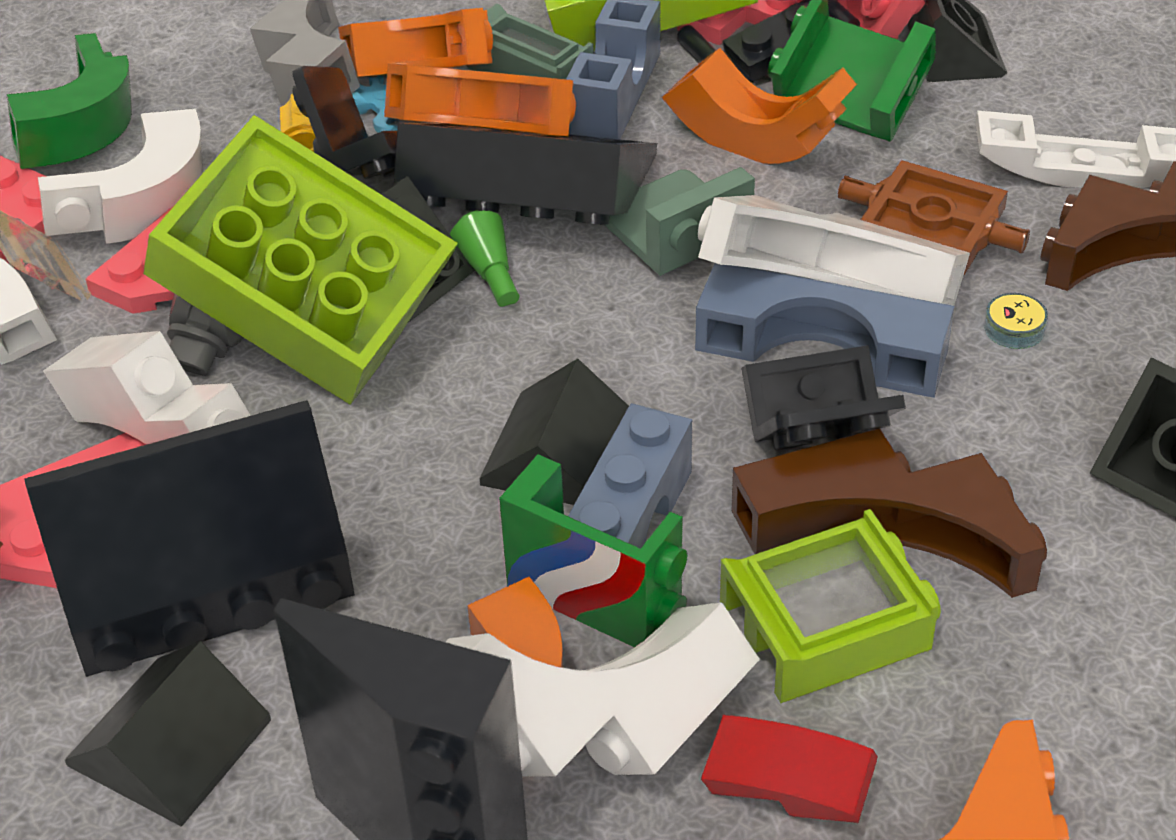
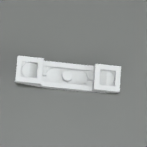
[975,110,1176,188]

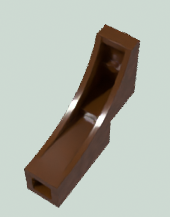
[1041,161,1176,291]
[731,428,1047,598]

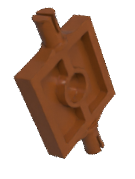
[838,160,1030,275]

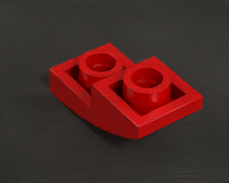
[701,715,878,823]

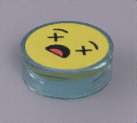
[984,293,1048,349]

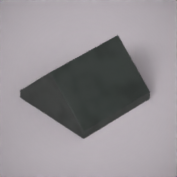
[907,0,1007,82]
[1090,357,1176,518]
[479,358,629,505]
[65,641,271,827]

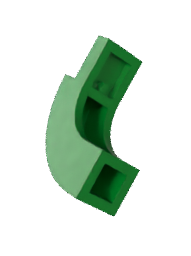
[7,33,132,169]

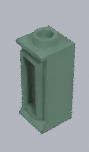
[467,3,594,79]

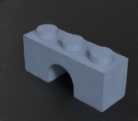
[566,0,660,139]
[568,403,692,549]

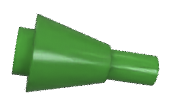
[450,211,520,307]

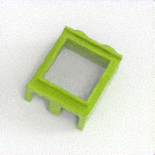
[720,509,941,703]

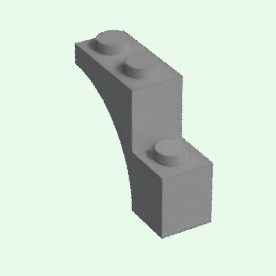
[250,0,360,106]

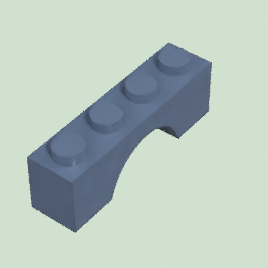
[695,263,954,398]

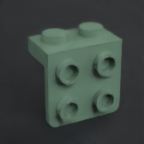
[605,167,755,276]

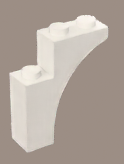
[698,195,970,306]
[43,331,251,445]
[446,602,760,777]

